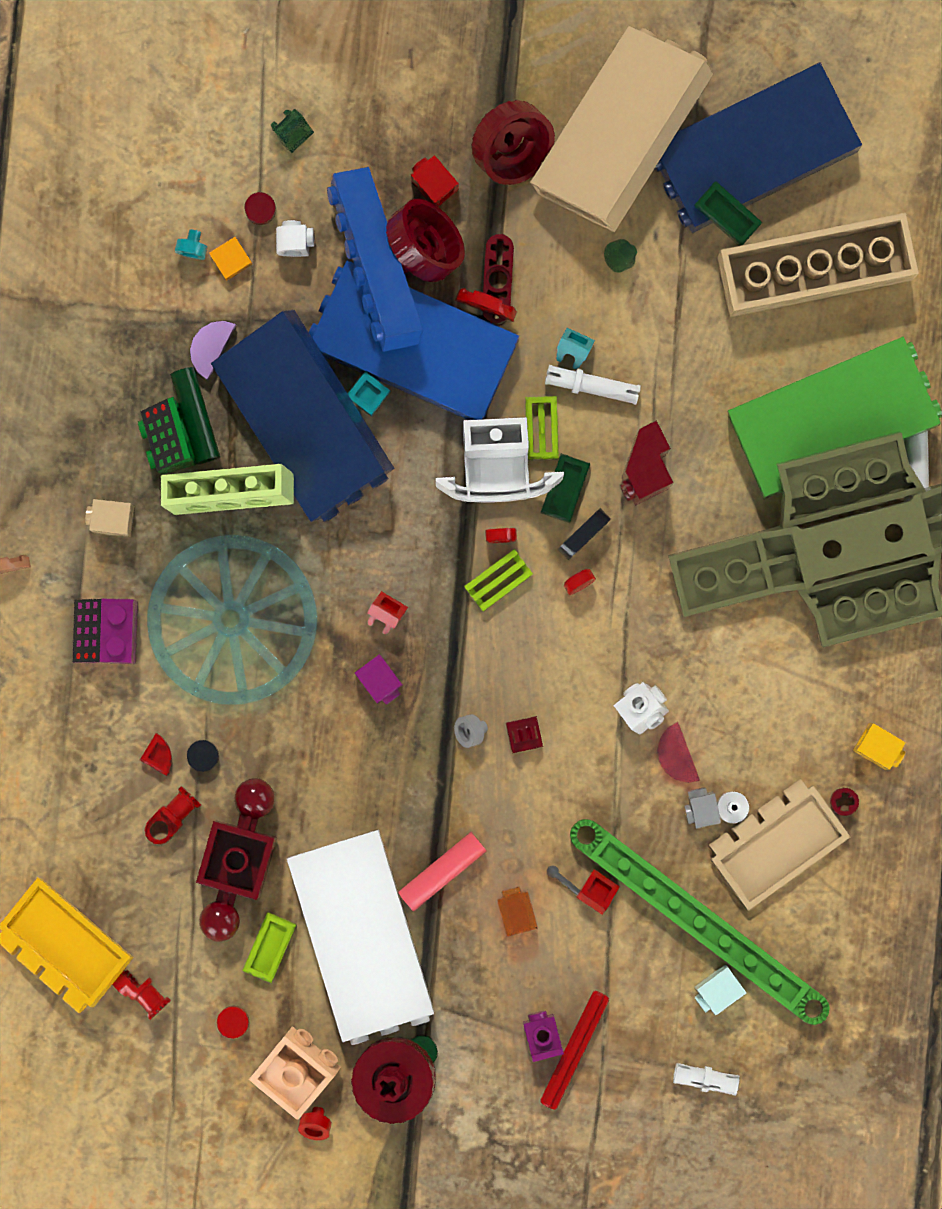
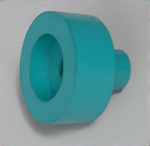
[174,229,208,260]

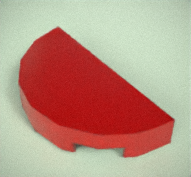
[455,288,517,322]

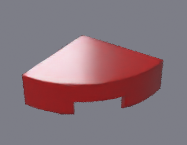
[140,733,172,776]

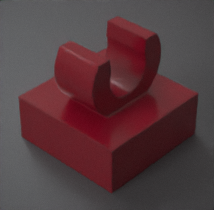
[506,716,543,753]

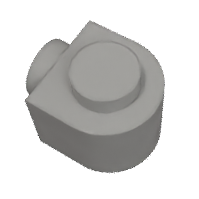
[684,788,721,829]

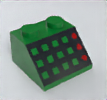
[138,397,197,475]

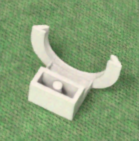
[435,417,564,503]

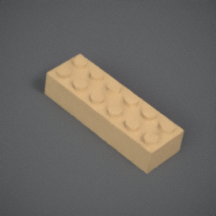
[717,213,919,317]

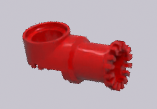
[144,786,201,845]
[112,968,171,1020]

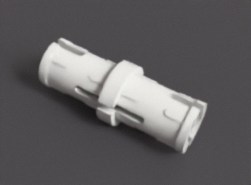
[673,1063,740,1096]

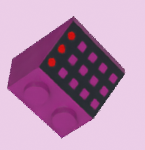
[72,599,138,664]

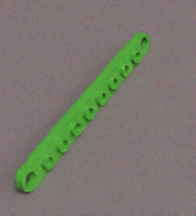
[570,819,830,1025]

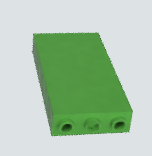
[728,336,942,499]

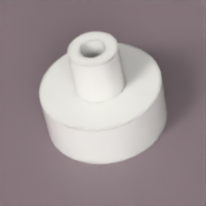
[717,792,749,823]

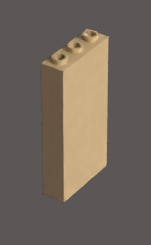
[530,26,713,232]

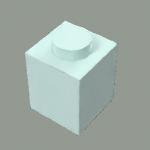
[694,965,746,1015]

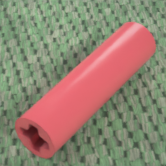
[398,832,487,912]

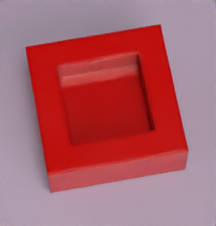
[576,869,620,915]

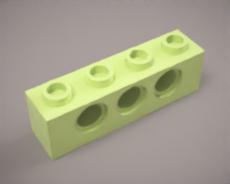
[161,464,294,515]

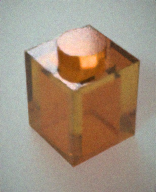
[497,886,538,937]

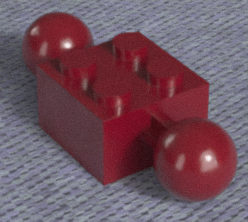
[196,778,277,942]

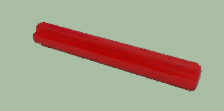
[540,991,609,1110]

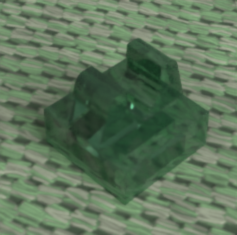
[271,109,314,153]

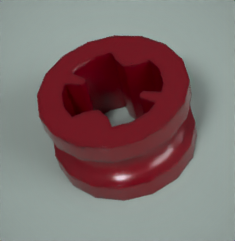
[830,787,859,816]

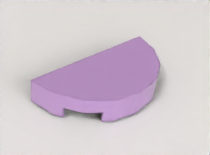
[190,321,236,381]

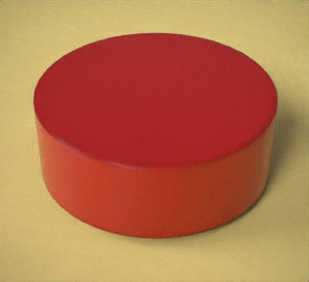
[485,528,517,544]
[563,569,596,595]
[217,1006,249,1039]

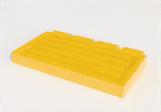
[0,877,134,1013]

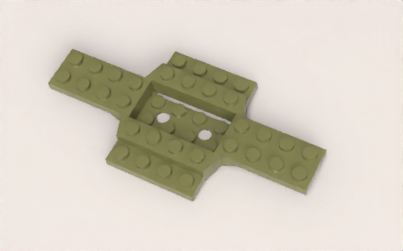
[668,431,942,647]

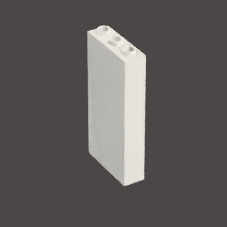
[287,830,434,1045]

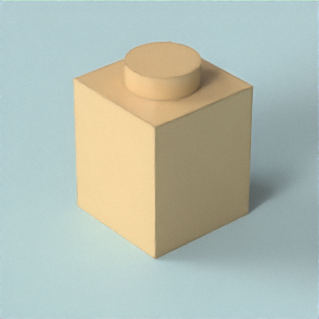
[85,499,135,537]

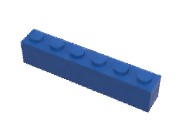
[327,167,423,352]

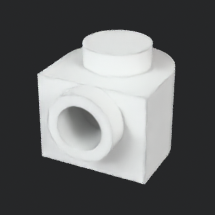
[276,220,315,257]

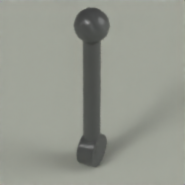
[547,866,596,911]

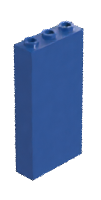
[309,261,519,420]

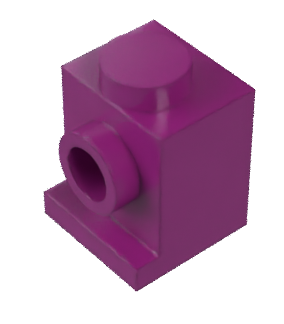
[523,1010,564,1062]

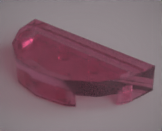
[657,722,700,783]

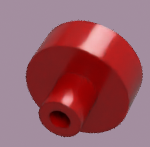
[298,1106,332,1140]

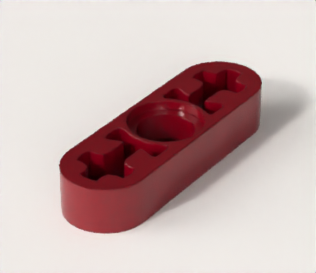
[482,234,514,326]

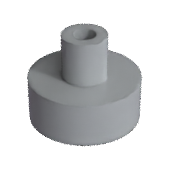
[454,714,488,748]

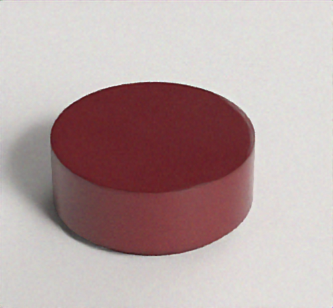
[244,192,276,225]

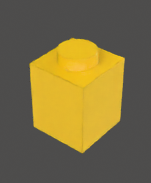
[853,723,906,770]

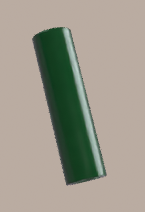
[170,367,221,464]

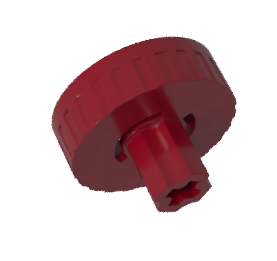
[471,100,555,185]
[386,199,465,282]
[351,1037,436,1124]

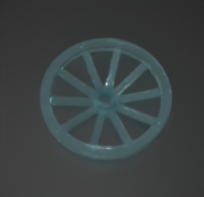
[147,535,317,705]

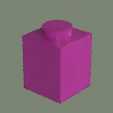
[355,654,403,705]

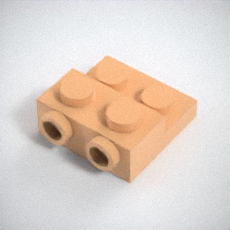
[249,1026,341,1120]

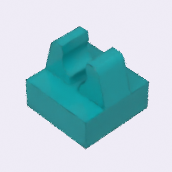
[556,328,595,369]
[348,371,390,417]

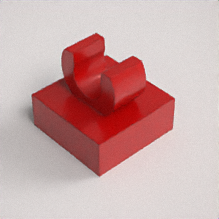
[367,591,408,634]

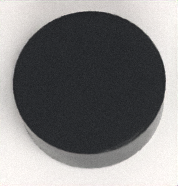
[187,740,219,772]

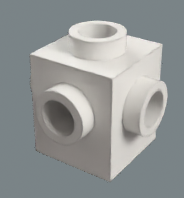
[613,682,669,734]

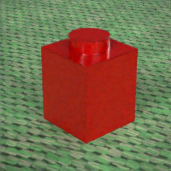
[411,155,459,207]

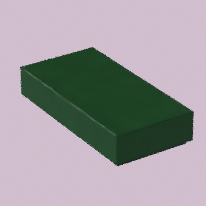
[694,181,763,246]
[540,453,590,523]

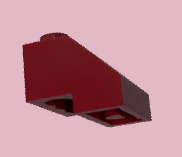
[620,420,674,506]

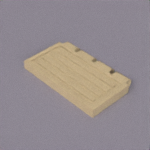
[709,779,850,911]

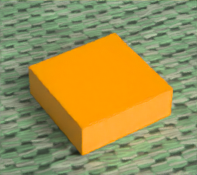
[209,237,253,281]

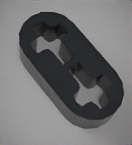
[558,508,611,560]

